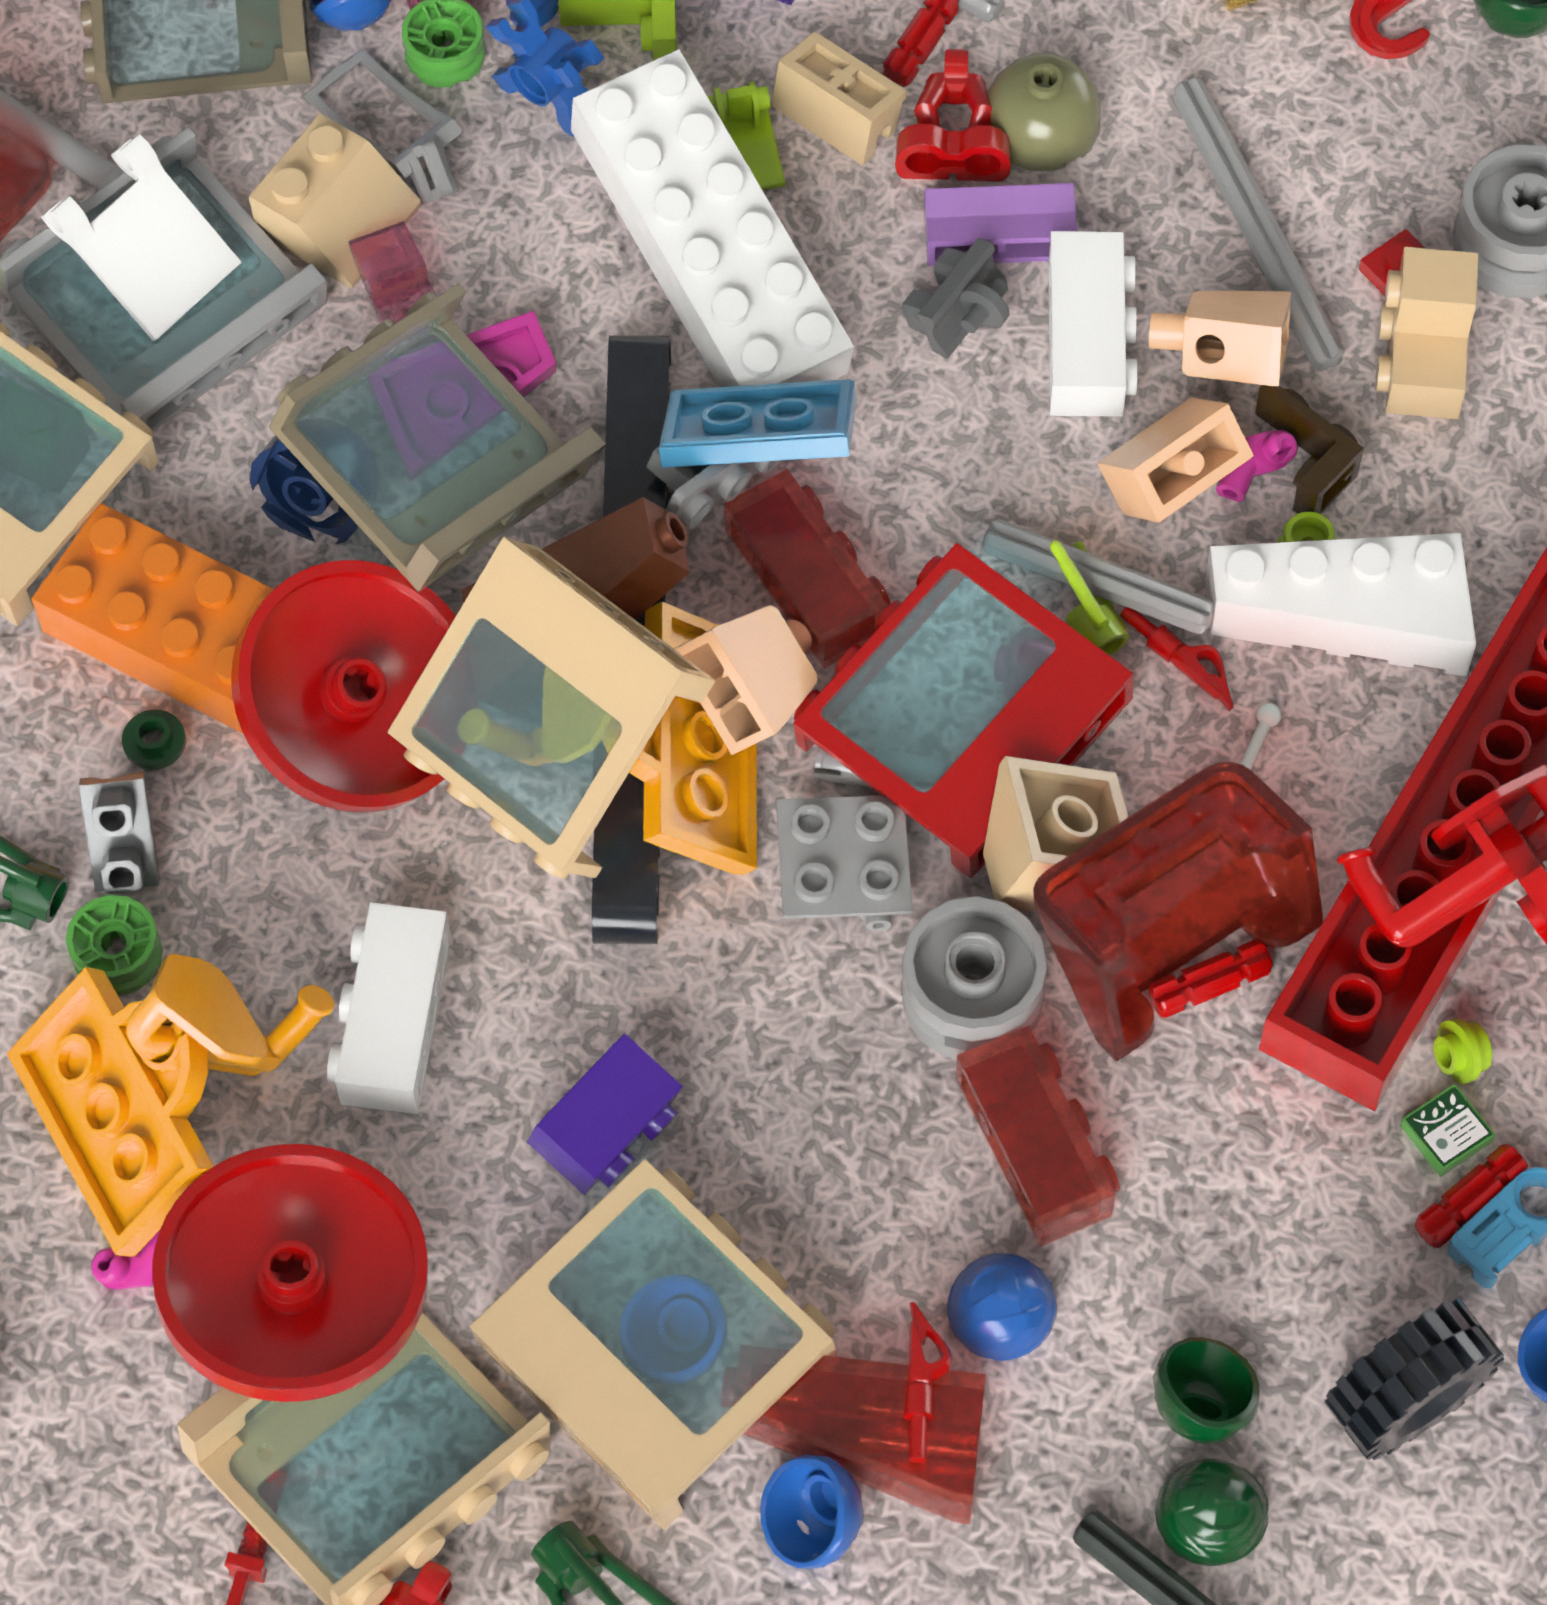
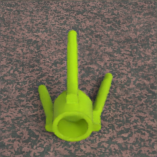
[1050,540,1130,655]

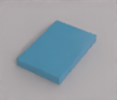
[659,379,857,468]

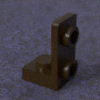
[1255,385,1364,514]

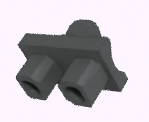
[902,238,1010,359]
[79,772,160,894]

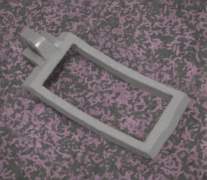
[303,49,463,205]

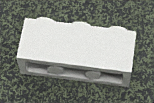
[1049,231,1137,416]
[327,902,451,1114]

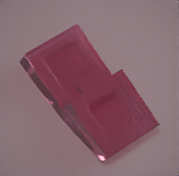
[348,221,438,354]

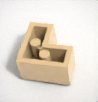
[1375,247,1478,419]

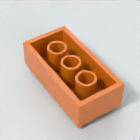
[31,503,273,733]

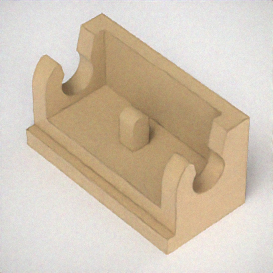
[771,31,907,166]

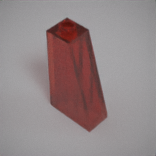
[721,1346,986,1524]

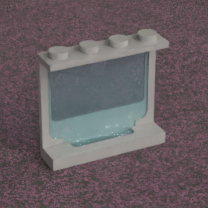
[0,127,327,432]

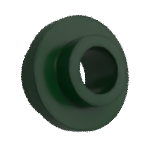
[122,710,186,770]

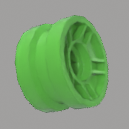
[402,0,485,88]
[66,895,163,996]

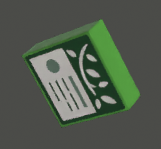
[1400,1084,1496,1177]

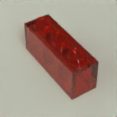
[724,469,891,669]
[955,1025,1120,1247]

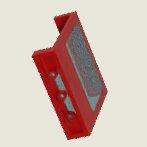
[793,543,1133,879]

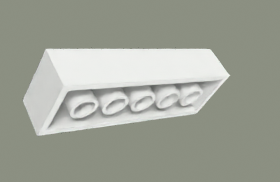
[571,49,854,387]

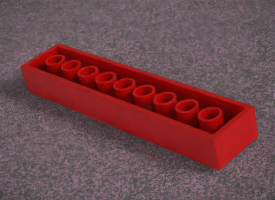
[1258,547,1547,1112]

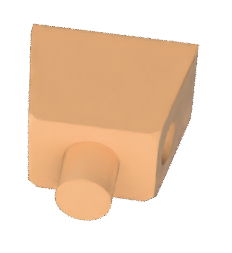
[1149,291,1291,386]
[674,605,817,755]

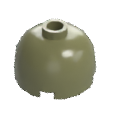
[988,53,1100,171]

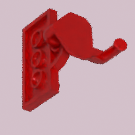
[1336,764,1547,948]

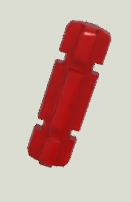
[883,0,959,87]
[1148,939,1273,1018]
[1414,1144,1528,1248]

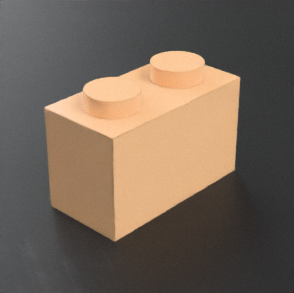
[1097,397,1254,523]

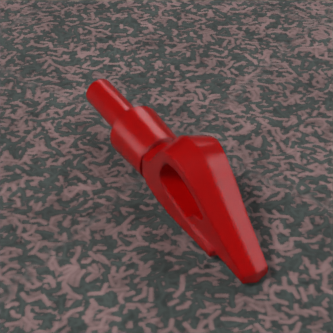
[1120,607,1234,712]
[903,1302,952,1463]

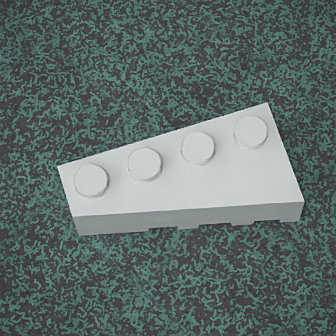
[1205,533,1476,677]

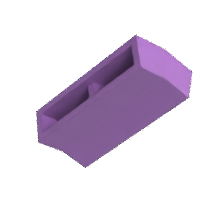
[923,183,1078,266]

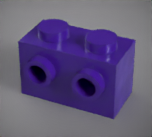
[527,1033,683,1196]

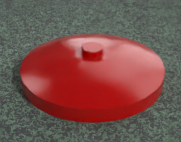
[231,560,481,812]
[152,1144,428,1402]

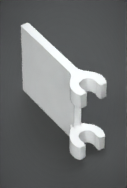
[41,134,242,341]

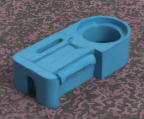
[1448,1167,1547,1288]

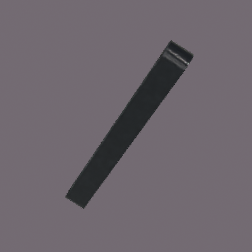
[592,335,671,944]

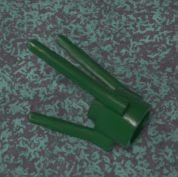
[0,835,69,931]
[531,1521,677,1605]

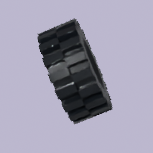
[1324,1299,1505,1460]

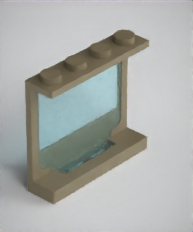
[80,0,312,104]
[269,283,606,592]

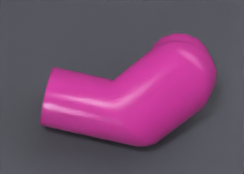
[1216,430,1298,503]
[91,1231,159,1290]

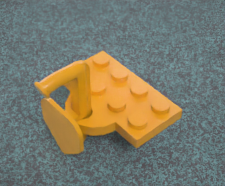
[460,602,757,874]
[7,954,335,1257]

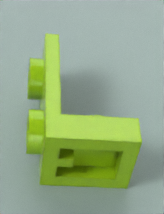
[558,0,677,61]

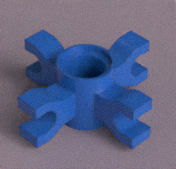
[486,0,605,136]

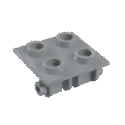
[776,795,913,931]

